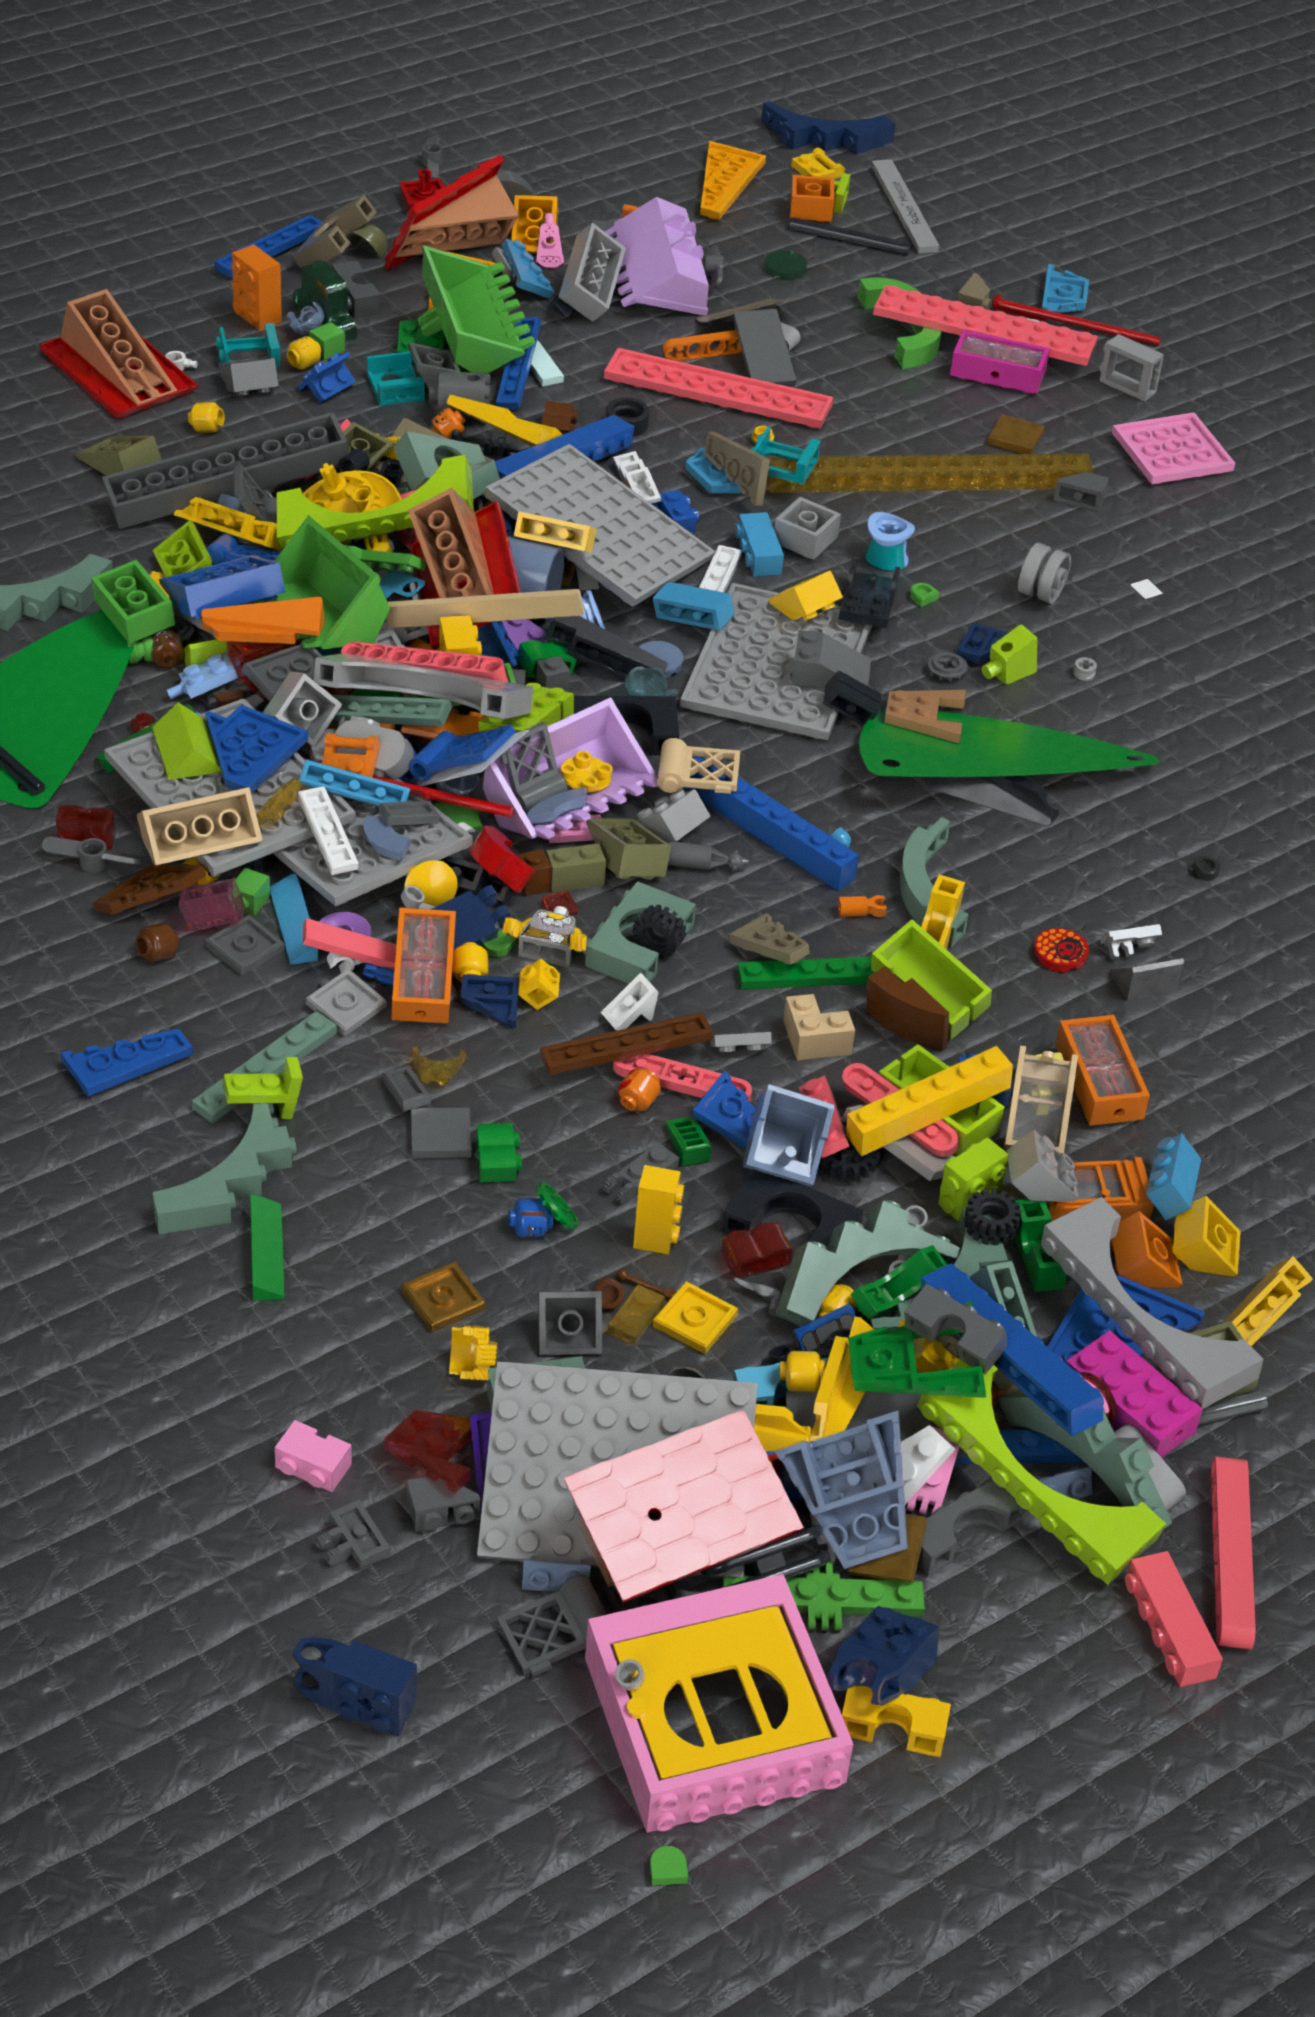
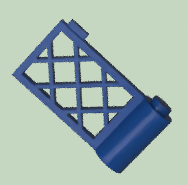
[207,533,281,566]
[409,725,515,781]

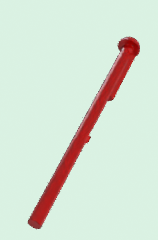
[992,295,1161,346]
[318,760,514,817]

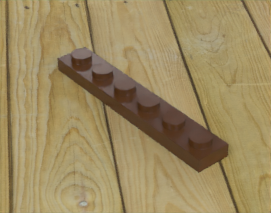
[540,1012,713,1075]

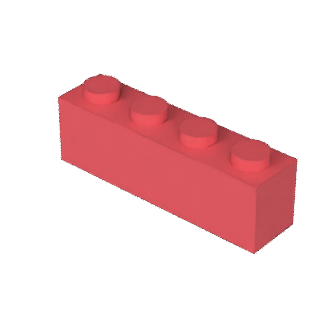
[1125,1551,1223,1687]

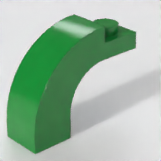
[851,1245,947,1319]

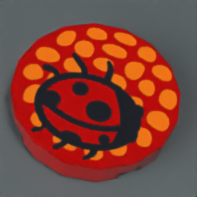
[1033,928,1089,973]

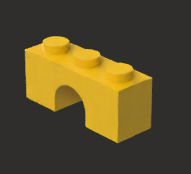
[842,1685,951,1757]

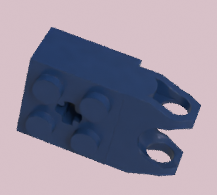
[828,1606,939,1706]
[293,1637,417,1736]

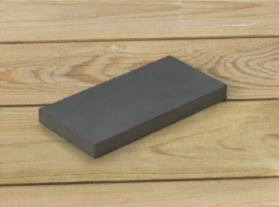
[733,309,796,386]

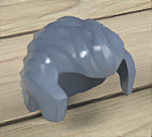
[287,302,325,336]
[435,774,479,797]

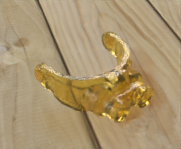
[412,1046,466,1085]

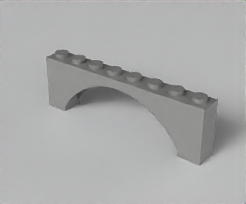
[313,653,533,719]
[1041,1197,1264,1409]

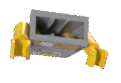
[502,906,587,968]

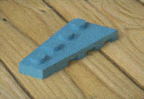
[501,238,555,299]

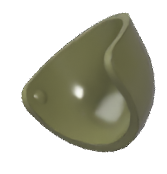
[349,224,388,257]

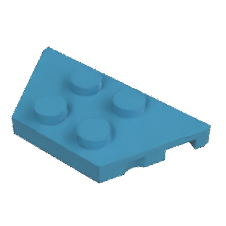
[1042,264,1089,313]
[685,448,742,493]

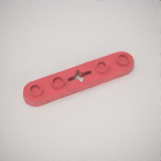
[613,1054,752,1102]
[842,1063,959,1157]

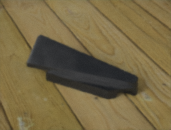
[439,856,516,903]

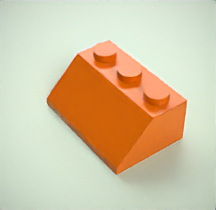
[401,708,484,744]

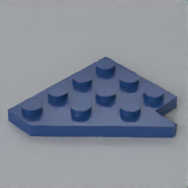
[205,705,308,793]

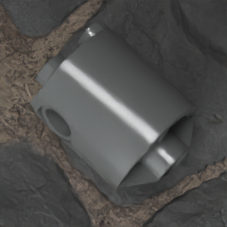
[429,371,490,420]

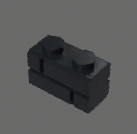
[823,671,882,726]

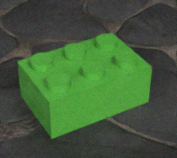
[91,560,175,644]

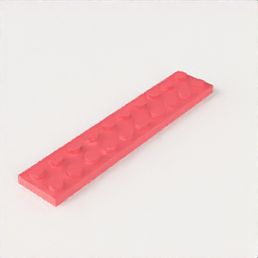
[873,285,1098,366]
[604,348,833,429]

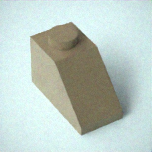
[957,273,992,310]

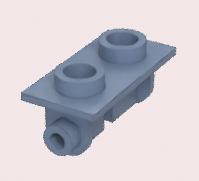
[1037,1466,1092,1500]
[522,1557,591,1592]

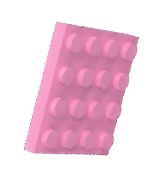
[1112,412,1235,484]

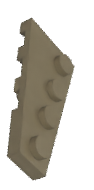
[704,432,770,506]

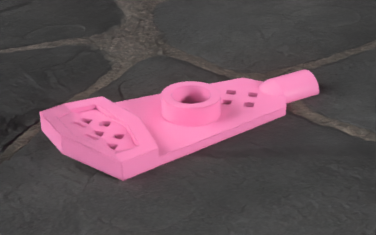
[536,213,564,270]

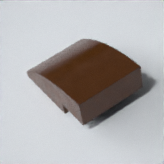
[866,967,949,1051]

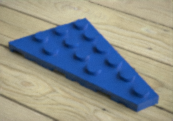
[1047,1274,1205,1363]

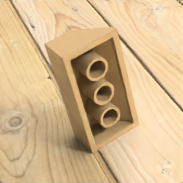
[137,787,263,866]

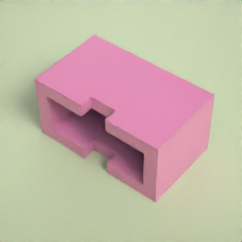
[275,1420,352,1492]

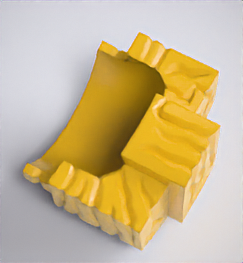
[449,1325,498,1380]

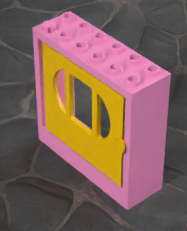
[585,1574,854,1833]

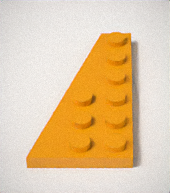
[700,141,766,220]

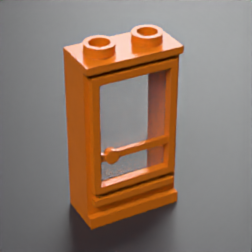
[1045,1157,1154,1222]

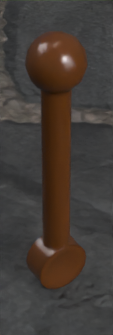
[616,1269,676,1301]

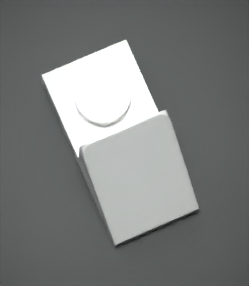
[601,973,658,1031]

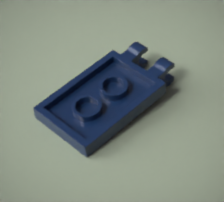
[397,885,510,950]

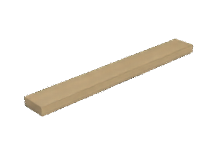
[386,589,585,628]

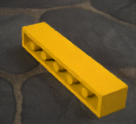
[846,1046,1013,1156]

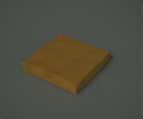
[987,414,1045,456]
[401,1261,486,1333]
[848,1514,927,1583]

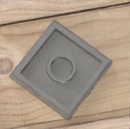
[306,969,387,1037]

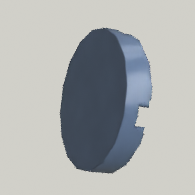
[638,641,684,679]

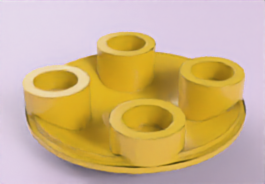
[560,751,613,792]
[404,860,457,907]

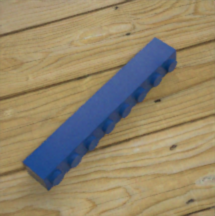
[495,415,634,479]
[682,756,859,891]
[921,1263,1104,1436]

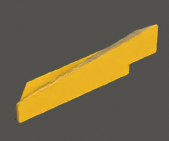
[1223,1256,1313,1346]
[810,1317,874,1442]

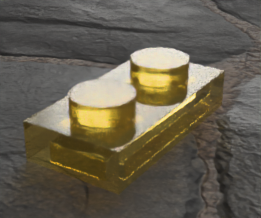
[256,777,303,825]
[608,1284,665,1345]

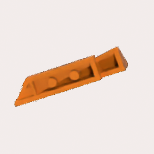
[201,597,325,644]

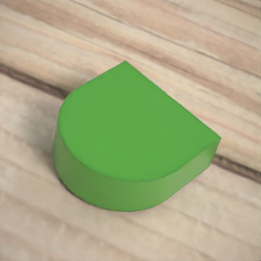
[910,583,940,607]
[483,929,516,957]
[650,1846,688,1886]

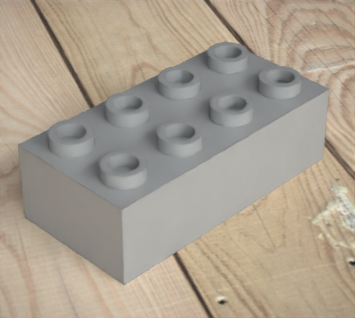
[559,223,626,322]

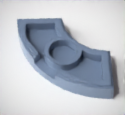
[527,787,588,824]
[364,815,410,861]

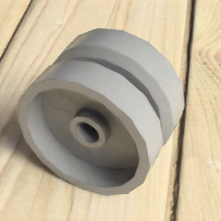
[1018,542,1071,604]

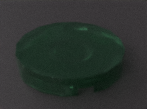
[764,251,808,280]

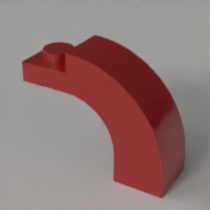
[469,826,536,893]

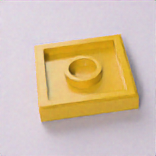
[653,1281,739,1354]

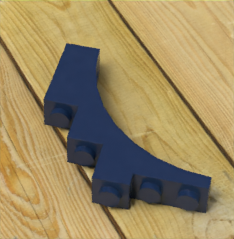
[761,101,896,155]

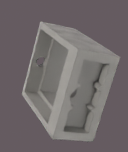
[1100,334,1164,401]

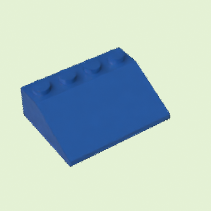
[159,555,285,620]

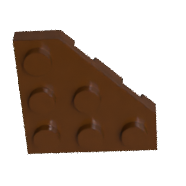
[93,862,206,915]

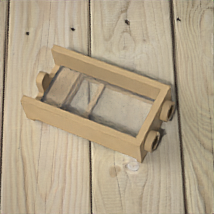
[1003,1045,1078,1155]

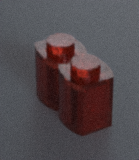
[56,805,116,849]
[721,1222,793,1279]

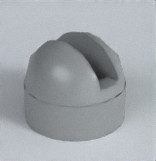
[615,1659,645,1691]

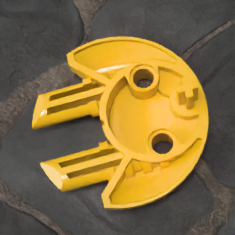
[303,463,402,552]

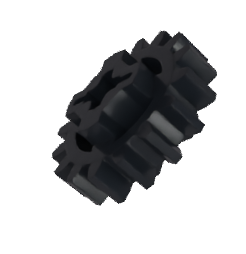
[819,1127,880,1181]

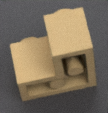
[783,994,855,1061]

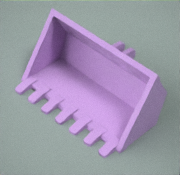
[483,697,658,839]

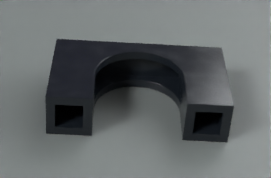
[574,696,680,756]
[721,1169,864,1250]

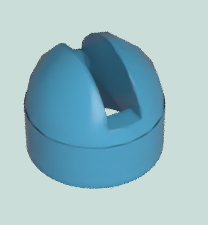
[831,827,851,847]

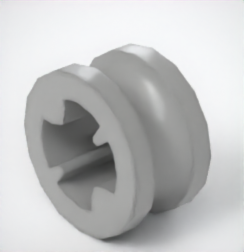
[1073,657,1097,681]

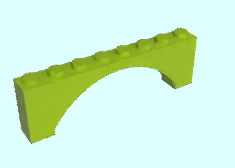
[277,454,474,549]
[917,1359,1166,1585]

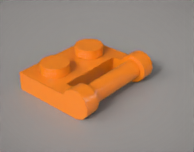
[321,733,380,778]

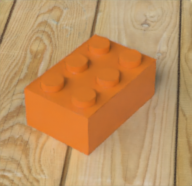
[231,245,282,331]

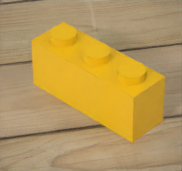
[514,512,597,553]
[633,1165,685,1255]

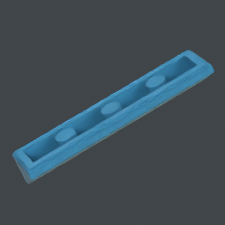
[298,760,410,806]
[270,873,318,965]

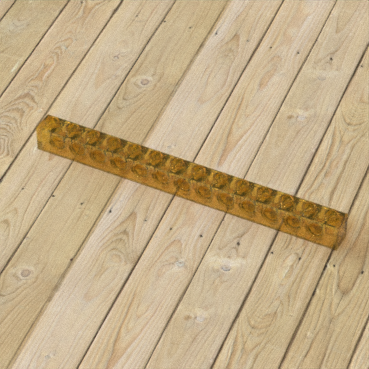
[767,453,1094,493]

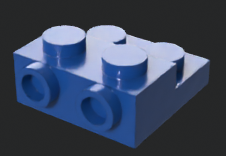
[652,490,699,533]

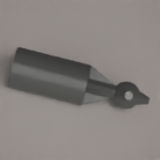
[668,842,749,871]

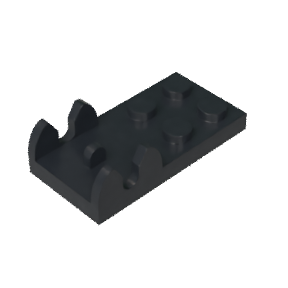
[838,559,901,628]

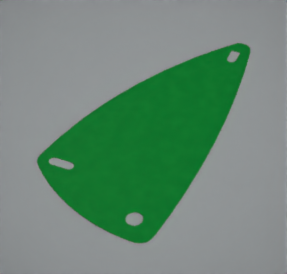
[0,609,136,808]
[859,707,1159,777]

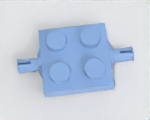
[166,653,250,699]

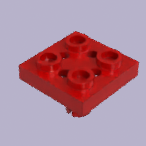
[399,169,444,211]

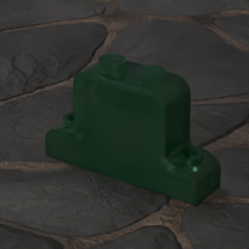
[293,260,357,342]

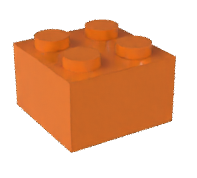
[790,175,834,223]

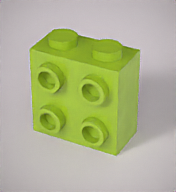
[938,1137,1009,1222]

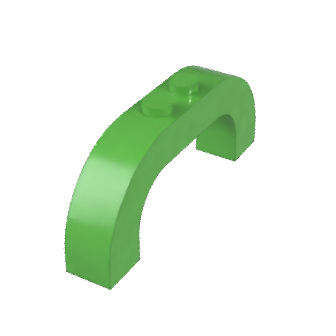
[858,278,941,369]

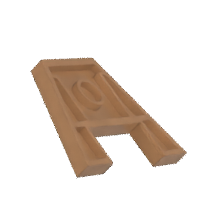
[884,690,966,744]

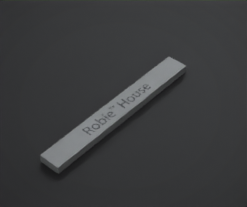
[871,159,939,254]

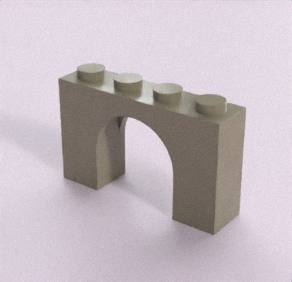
[292,194,377,274]

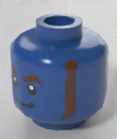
[508,1198,553,1238]

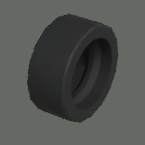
[606,397,649,436]

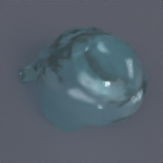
[624,667,678,696]

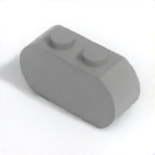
[335,720,414,780]

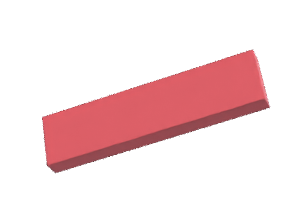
[303,918,397,970]

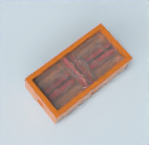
[392,908,456,1024]
[1055,1015,1150,1126]

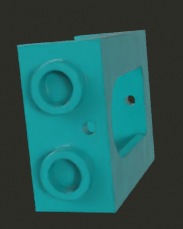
[216,323,280,368]
[367,351,425,406]
[750,427,821,485]

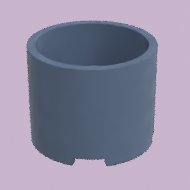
[508,535,564,620]

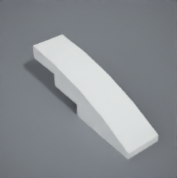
[613,451,661,504]

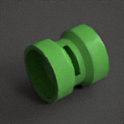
[126,636,153,664]

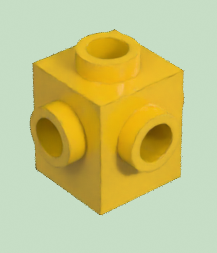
[518,958,560,1010]

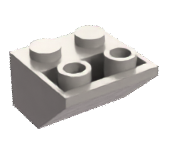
[636,789,710,844]
[1007,1129,1078,1202]

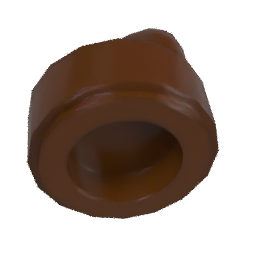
[592,1277,624,1309]

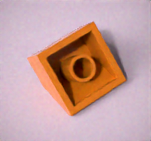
[1110,1211,1183,1288]

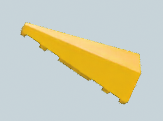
[447,395,563,447]

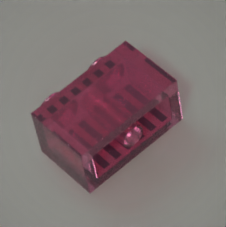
[179,878,245,932]

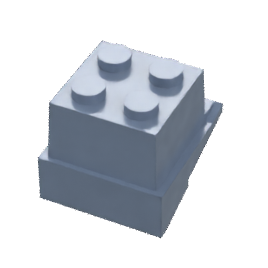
[743,1084,835,1187]

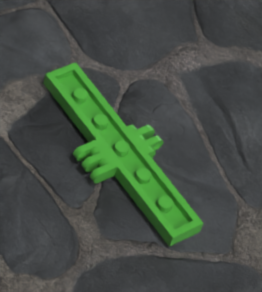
[344,545,426,573]
[723,1562,925,1631]

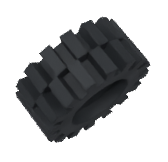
[632,905,686,958]
[964,1189,1021,1245]

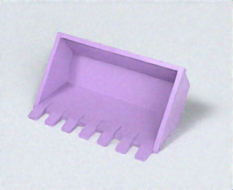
[605,197,709,316]

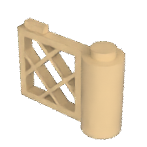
[657,738,740,794]

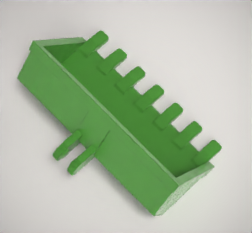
[418,245,536,374]
[255,515,390,649]

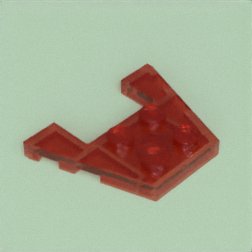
[384,1410,472,1493]

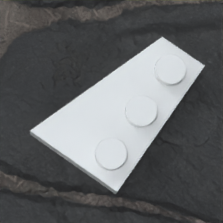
[901,1425,955,1505]

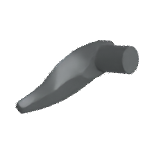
[734,1277,782,1316]

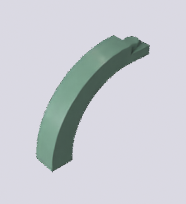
[900,817,969,948]

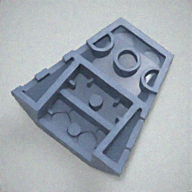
[775,1410,908,1569]

